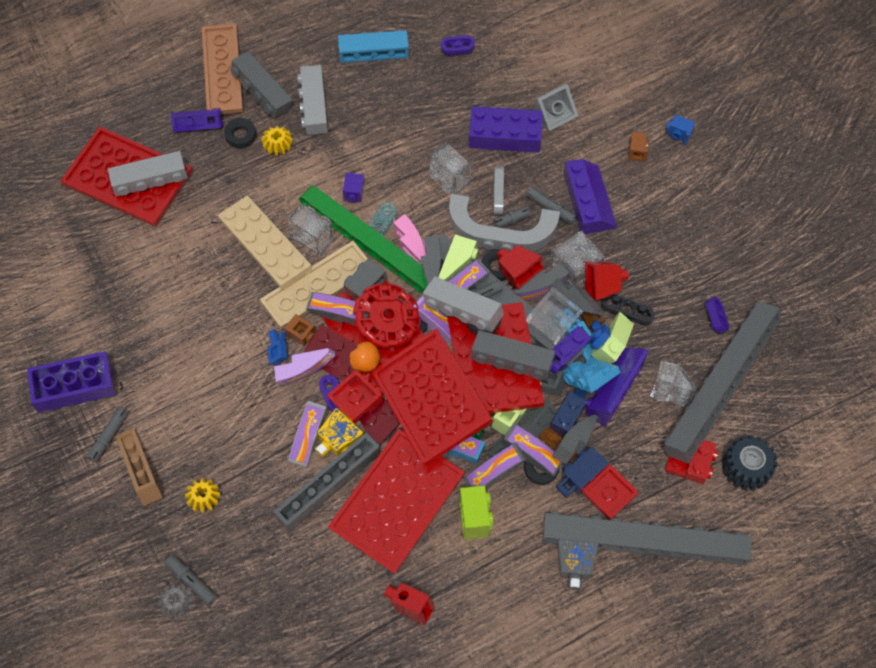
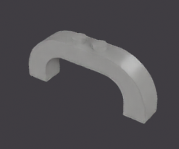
[449,194,560,252]

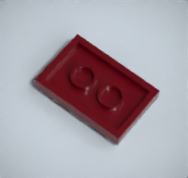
[303,324,357,381]

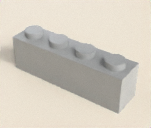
[297,65,328,135]
[108,151,188,196]
[423,276,503,333]

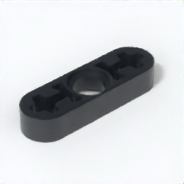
[601,294,655,326]

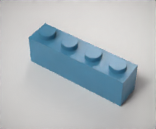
[338,31,409,63]

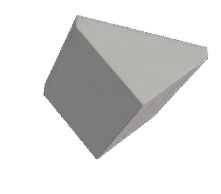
[535,83,578,131]

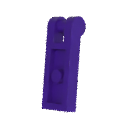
[171,108,223,132]
[551,326,592,374]

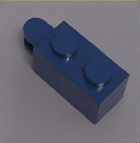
[550,388,587,438]
[556,446,609,498]

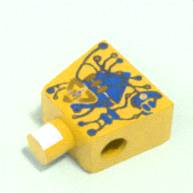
[315,408,363,457]

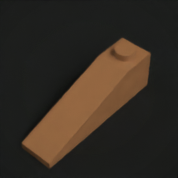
[116,429,163,506]

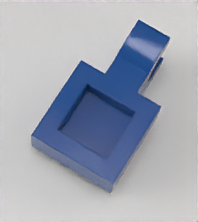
[591,319,611,350]
[267,329,287,366]

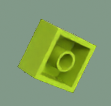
[459,486,493,540]

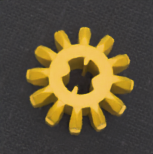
[262,125,293,156]
[185,478,221,513]

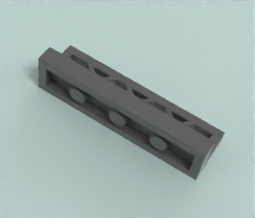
[487,399,557,458]

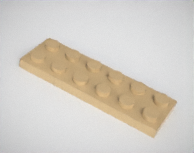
[218,195,312,289]
[260,241,368,330]

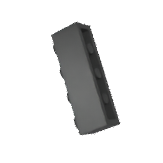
[230,51,293,119]
[471,330,555,381]

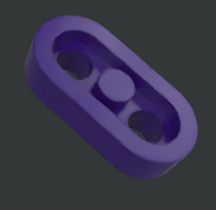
[441,35,475,55]
[706,296,729,333]
[319,375,339,412]

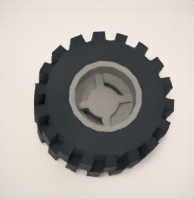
[722,435,778,491]

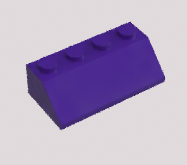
[563,159,617,235]
[585,347,649,427]

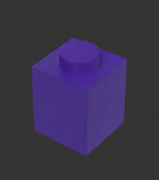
[343,173,365,203]

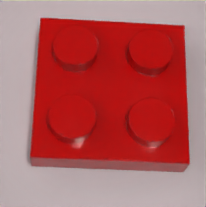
[581,464,639,520]

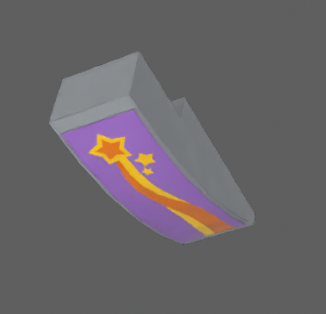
[288,401,328,468]

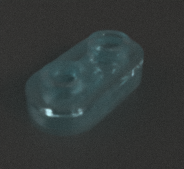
[369,202,397,235]

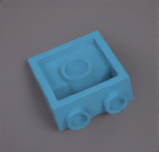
[563,358,620,393]

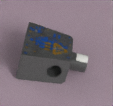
[557,539,598,590]

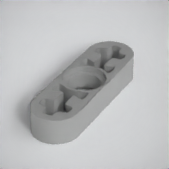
[493,167,504,215]

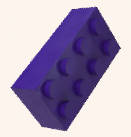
[469,106,543,153]
[27,351,116,413]

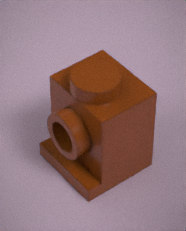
[628,132,649,162]
[284,314,315,346]

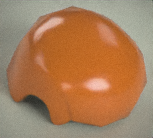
[350,342,380,372]

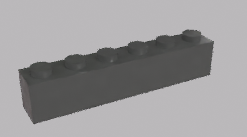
[273,432,380,533]

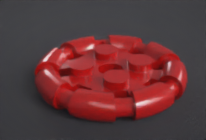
[353,283,421,349]

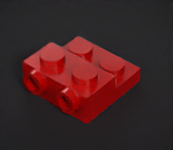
[327,370,384,424]
[665,440,719,484]

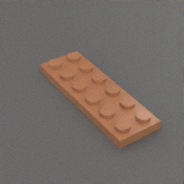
[202,24,243,115]

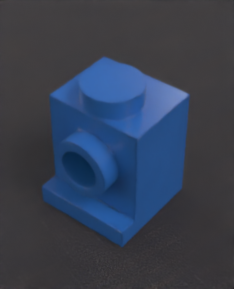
[665,114,695,145]

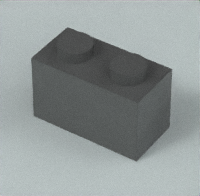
[343,258,387,301]

